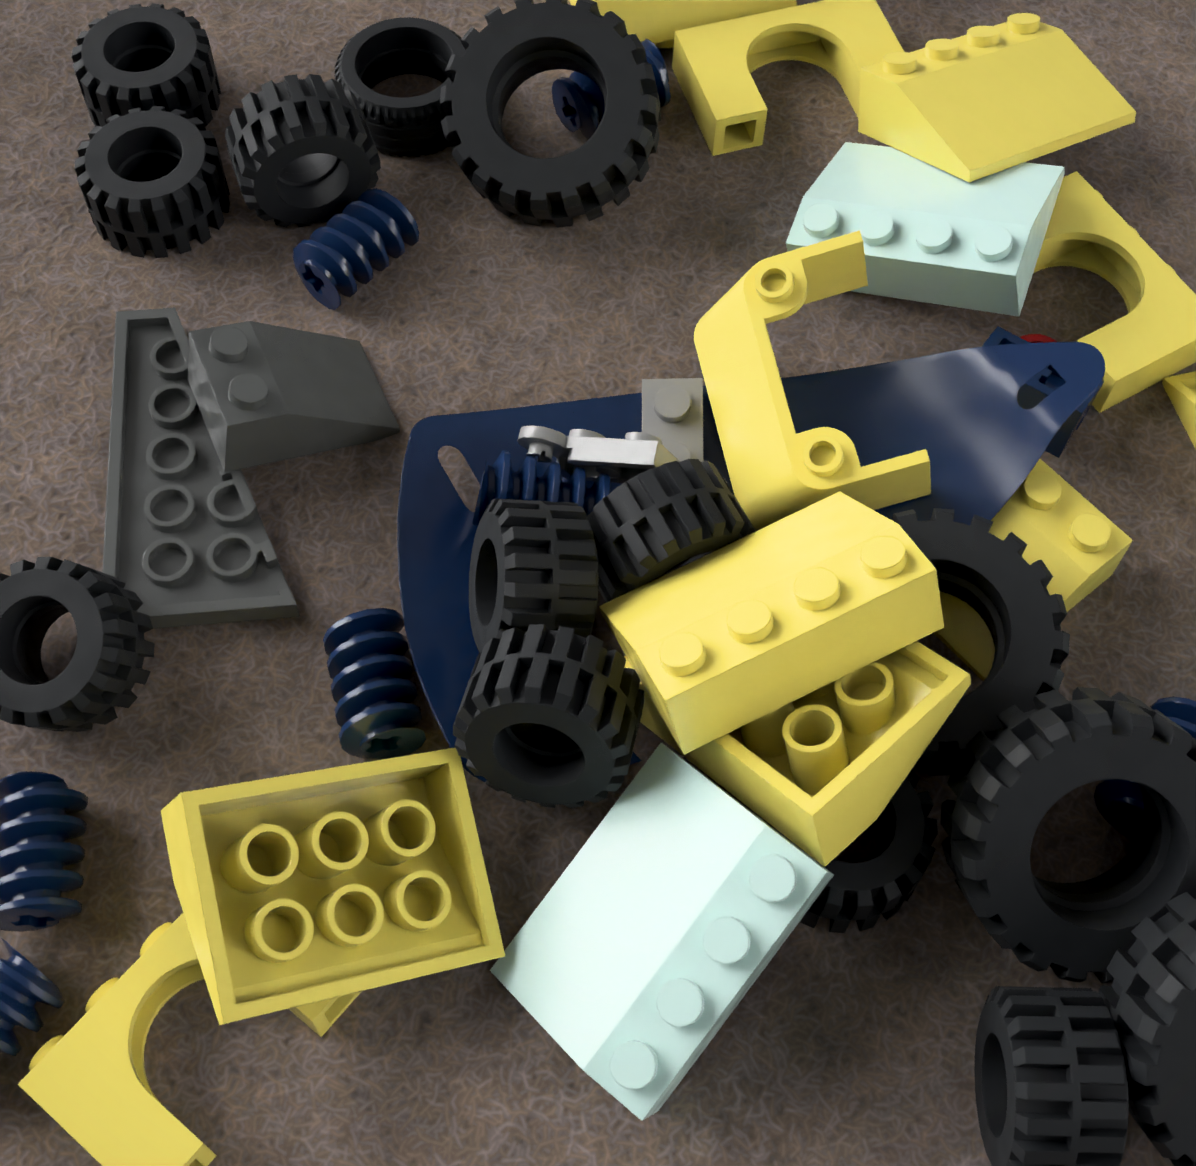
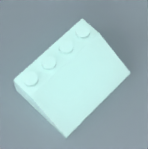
[785,142,1065,317]
[490,743,834,1121]

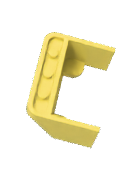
[694,230,931,532]

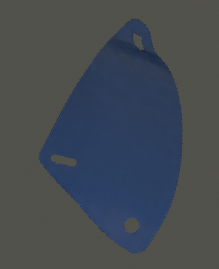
[397,342,1105,782]

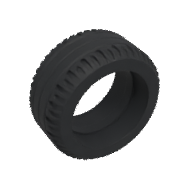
[335,17,466,157]

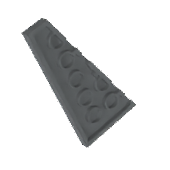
[102,308,300,629]

